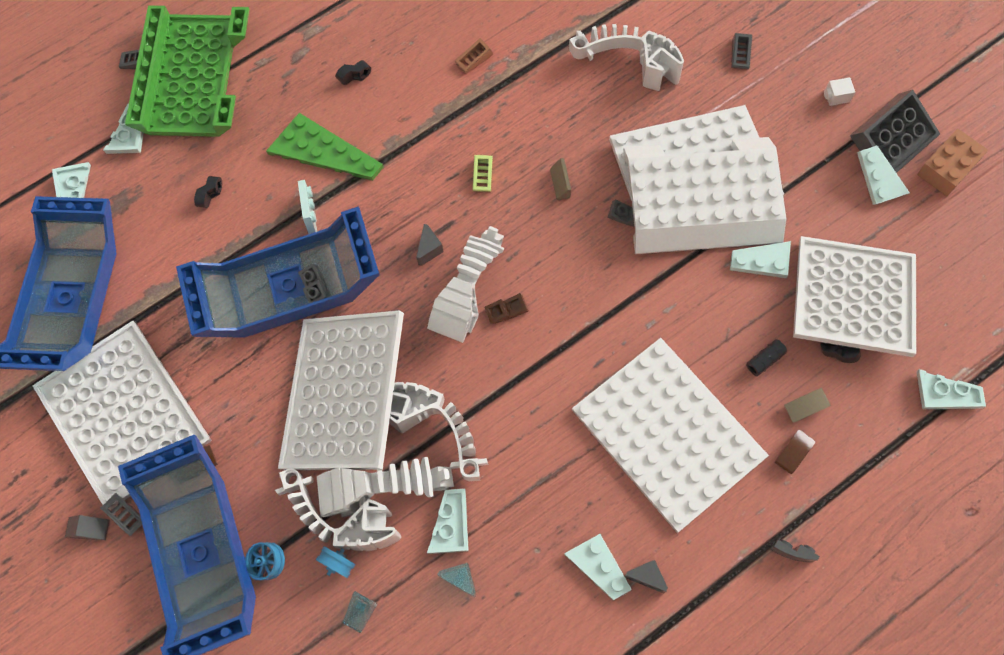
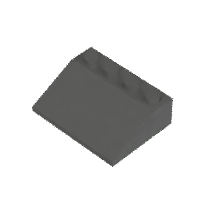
[850,90,940,173]

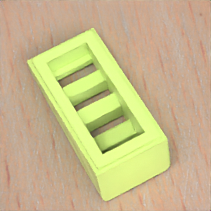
[473,155,493,192]

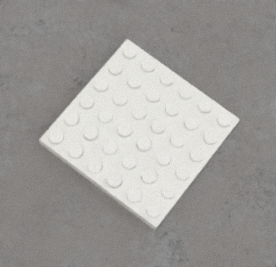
[793,236,916,357]

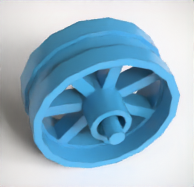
[245,542,285,580]
[315,546,356,578]

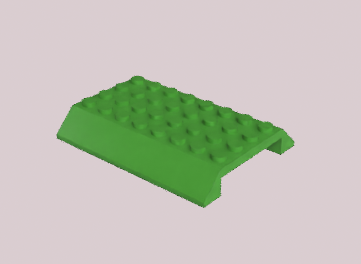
[125,5,250,137]

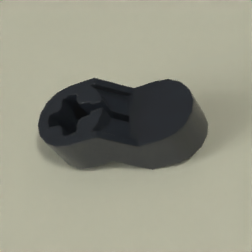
[335,60,371,85]
[194,176,222,208]
[820,342,861,363]

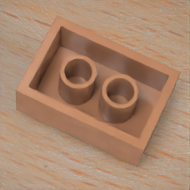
[917,128,988,196]

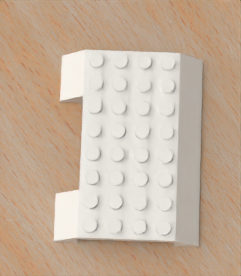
[623,137,786,254]

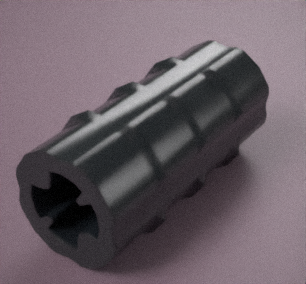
[746,339,787,376]

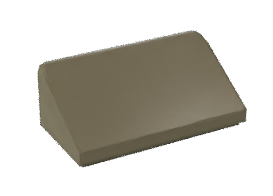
[550,158,571,200]

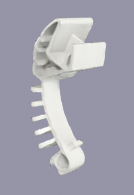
[569,24,684,91]
[427,226,504,343]
[389,382,488,481]
[317,457,454,517]
[275,469,401,551]

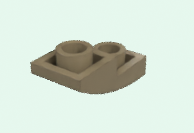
[784,388,831,423]

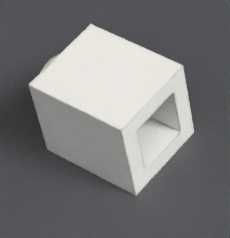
[824,77,855,106]

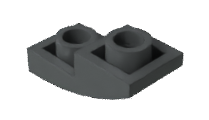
[608,199,635,227]
[298,263,327,304]
[770,540,820,562]

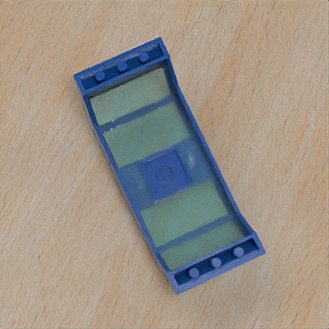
[0,196,117,371]
[176,206,380,338]
[118,435,256,655]

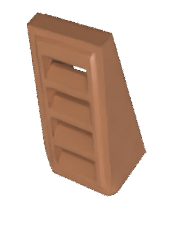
[455,38,493,74]

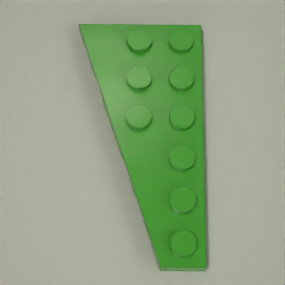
[266,113,384,181]

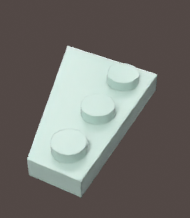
[104,104,144,154]
[857,146,910,205]
[52,162,91,198]
[298,180,317,234]
[730,241,791,278]
[916,369,986,409]
[427,489,469,554]
[564,534,632,600]

